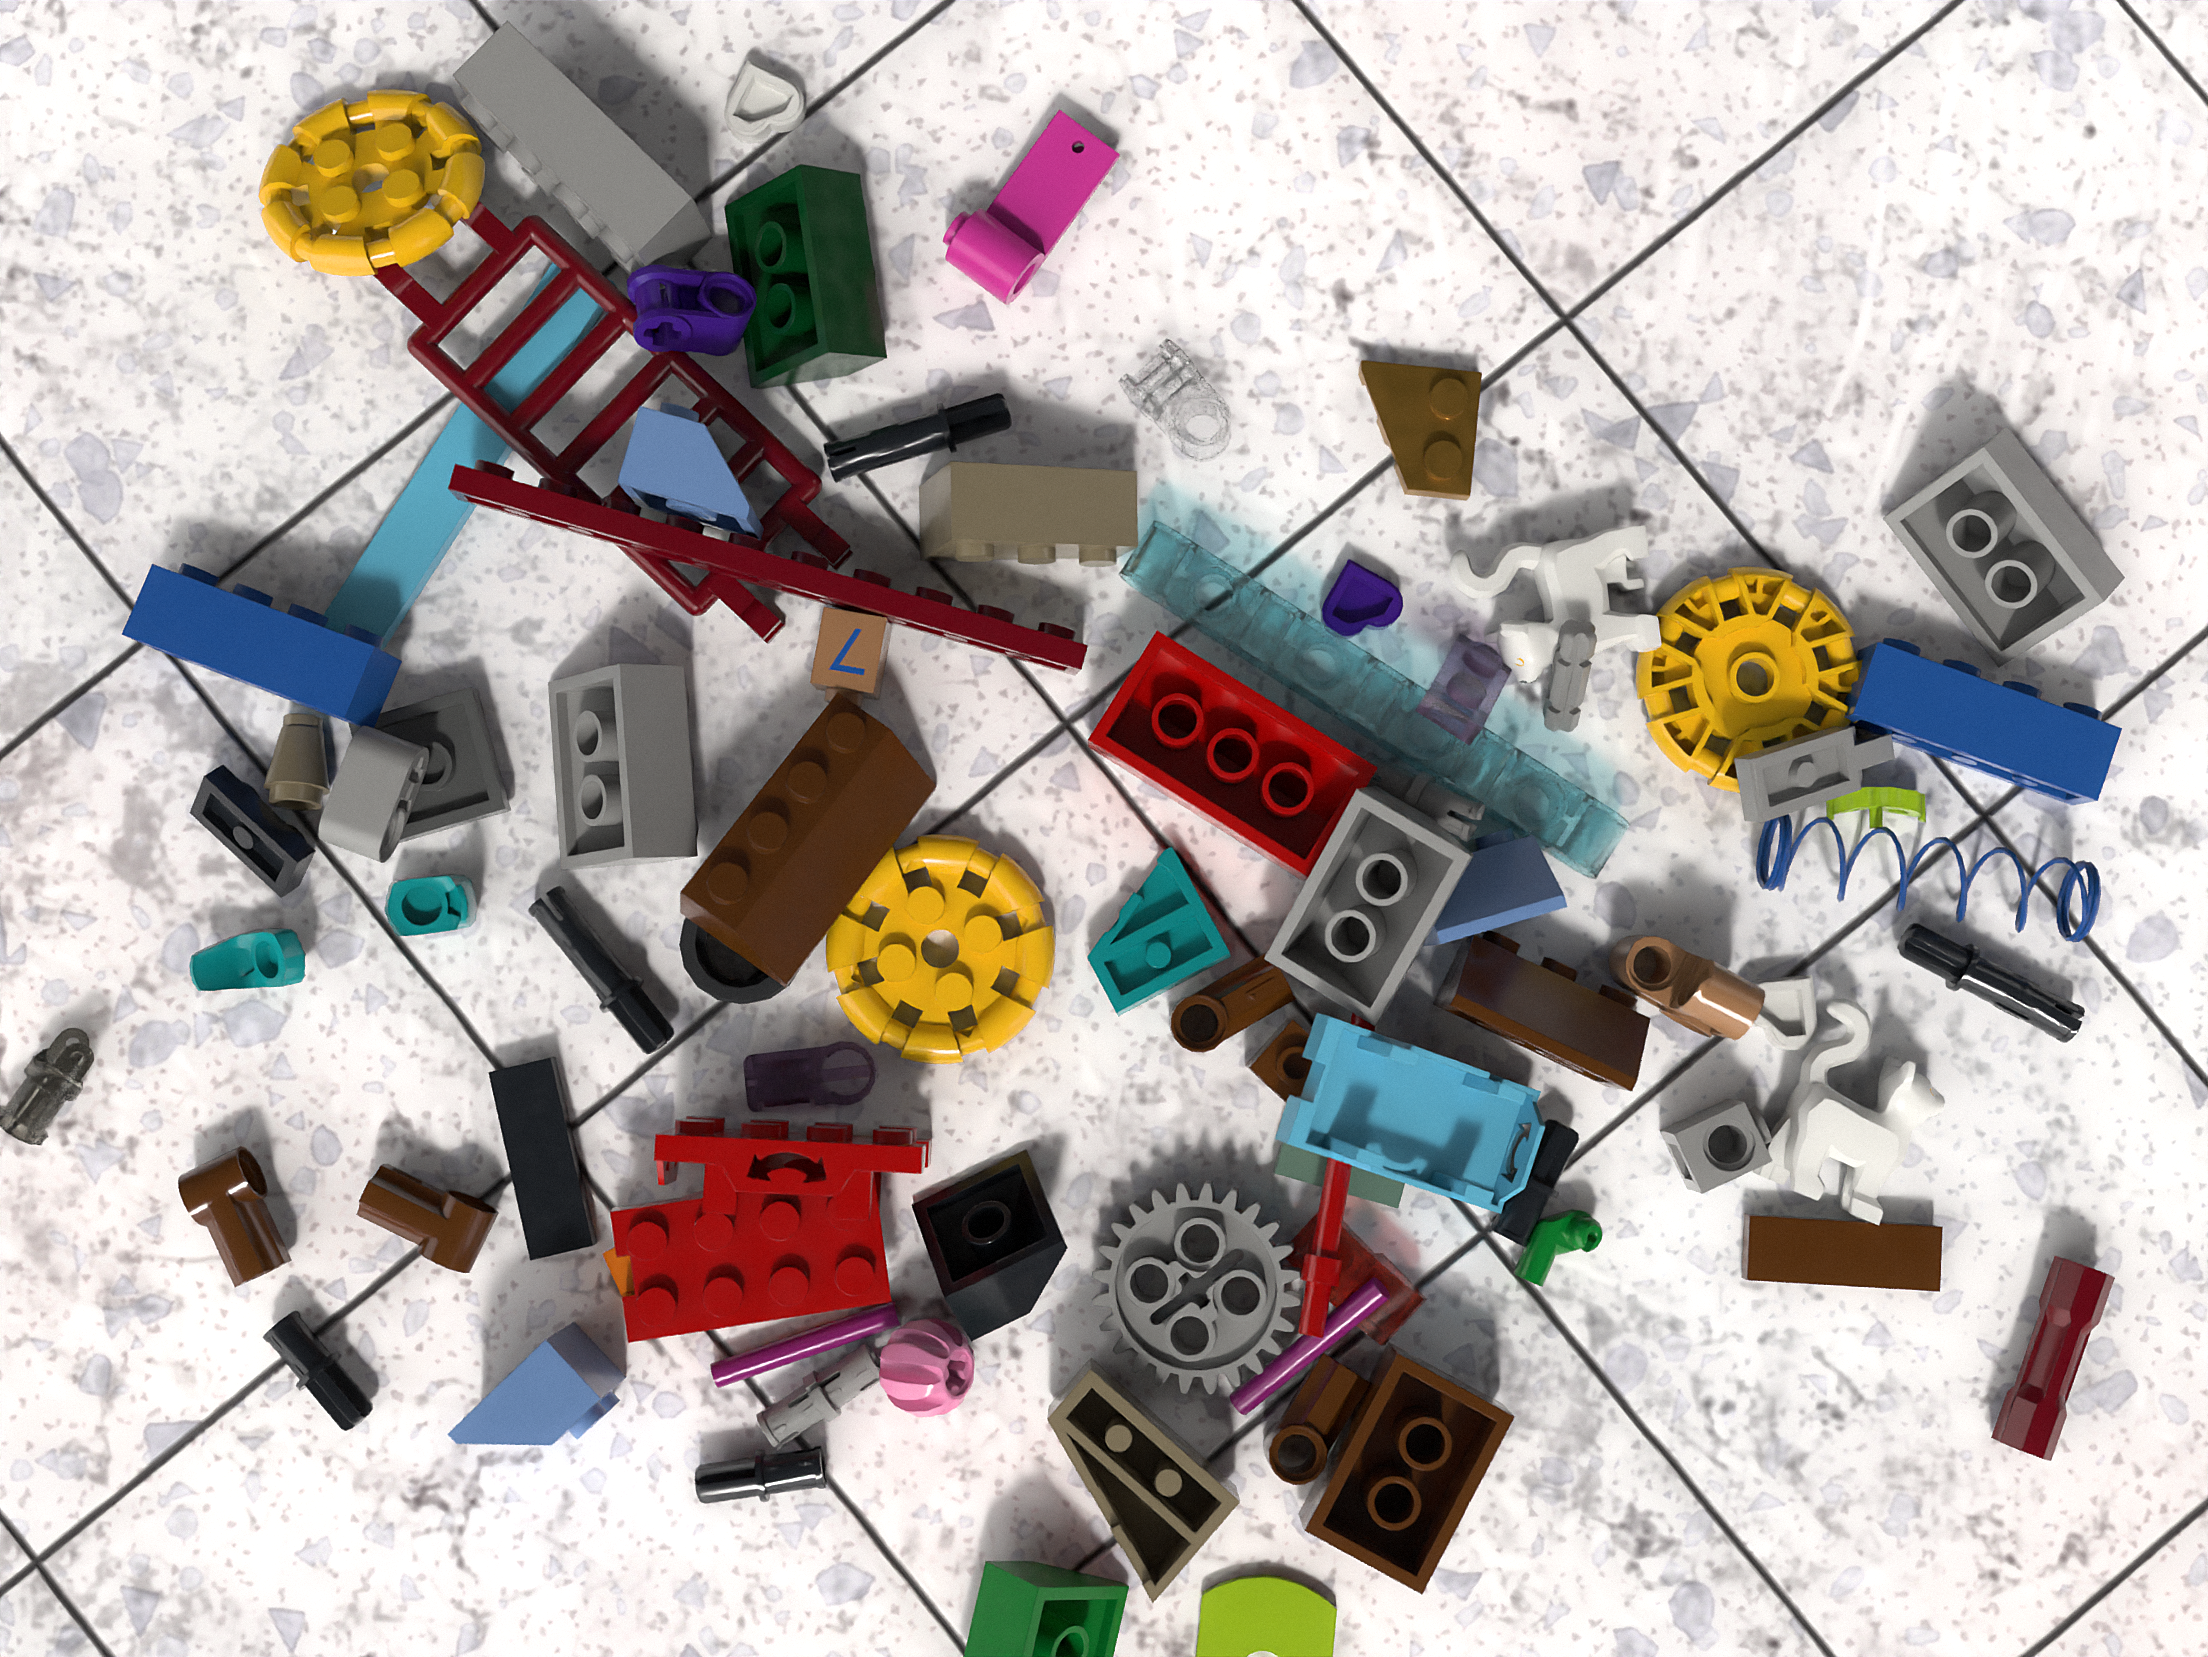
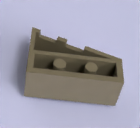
[919,461,1138,567]
[1047,1357,1240,1603]

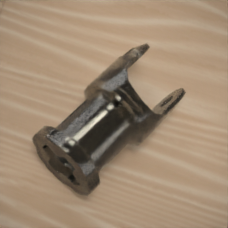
[0,1028,94,1146]

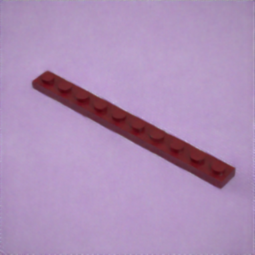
[448,460,1088,676]

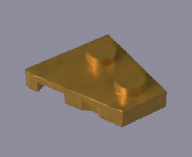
[1358,360,1482,501]

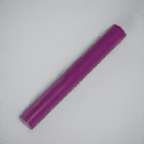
[1229,1277,1390,1415]
[710,1301,902,1388]

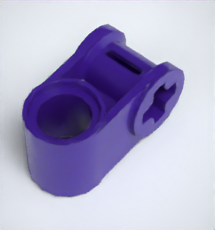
[626,264,757,356]

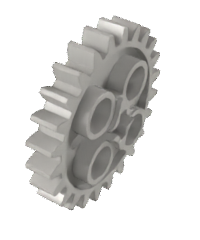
[1092,1180,1302,1394]

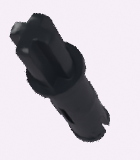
[823,393,1012,483]
[528,886,674,1054]
[1897,923,2085,1043]

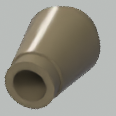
[263,714,330,811]

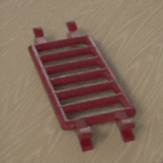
[373,200,854,644]

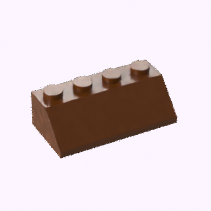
[680,692,937,988]

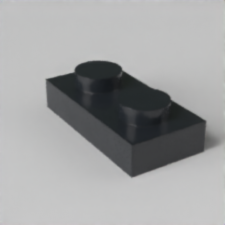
[190,764,316,898]

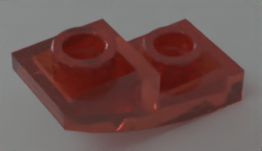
[1285,1212,1427,1346]

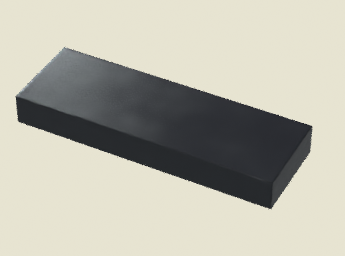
[488,1057,597,1261]

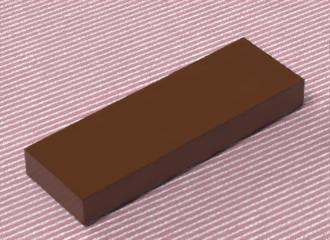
[1741,1214,1943,1292]

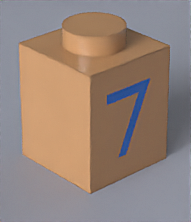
[810,607,892,708]

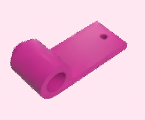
[943,109,1120,305]

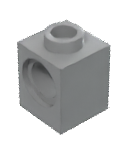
[1660,1099,1773,1194]

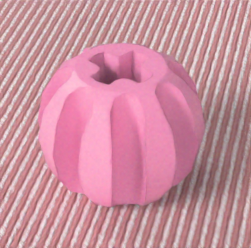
[879,1318,975,1417]

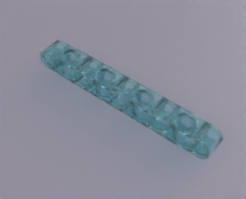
[1118,520,1630,880]

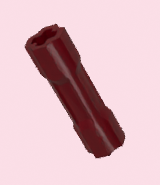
[1991,1256,2115,1461]

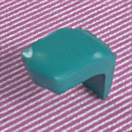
[384,874,477,936]
[189,928,306,991]

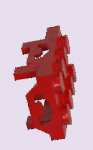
[654,1116,932,1222]
[610,1172,892,1343]

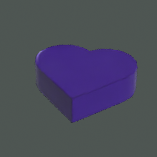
[1320,559,1403,639]

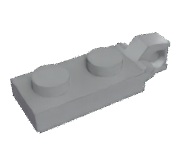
[1734,726,1895,823]

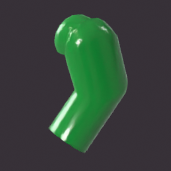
[1513,1209,1603,1287]

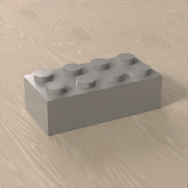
[453,20,713,289]

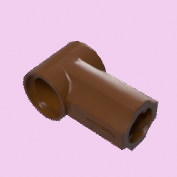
[1169,951,1296,1053]
[178,1146,292,1287]
[356,1163,499,1273]
[1263,1352,1370,1485]

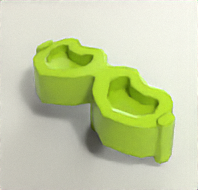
[1826,787,1926,829]

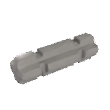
[1543,619,1597,732]

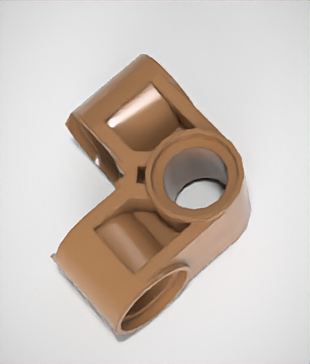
[1608,935,1765,1040]

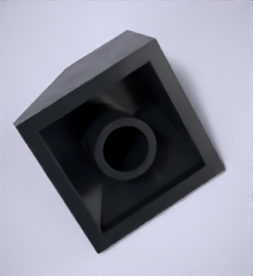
[911,1149,1068,1342]

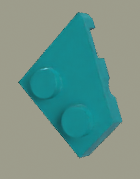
[1087,847,1231,1017]

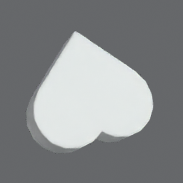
[724,60,806,144]
[1750,975,1817,1051]

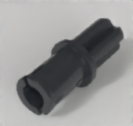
[1489,1119,1579,1248]
[263,1310,374,1431]
[695,1445,827,1504]

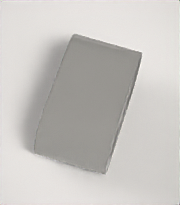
[318,726,429,863]

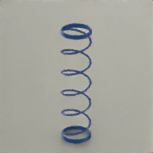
[1756,814,2101,942]

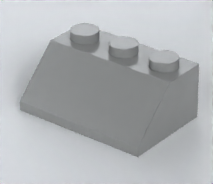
[1883,427,2125,668]
[548,663,699,870]
[1264,786,1474,1026]

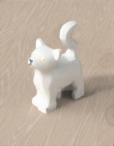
[1449,525,1662,683]
[1753,998,1945,1225]

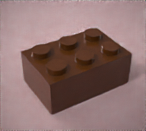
[1298,1342,1515,1595]

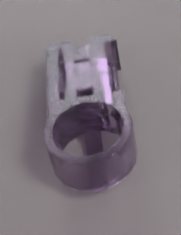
[743,1041,879,1112]

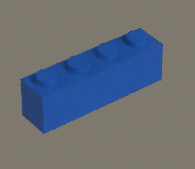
[122,563,402,728]
[1844,638,2122,806]

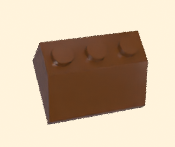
[1433,930,1651,1092]

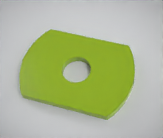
[1195,1574,1337,1657]

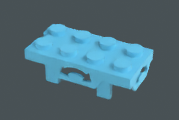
[1275,1013,1545,1214]

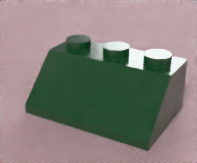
[724,164,887,389]

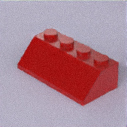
[1088,630,1378,881]

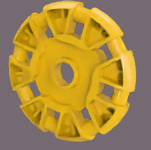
[259,89,485,276]
[1636,566,1863,793]
[825,834,1055,1064]

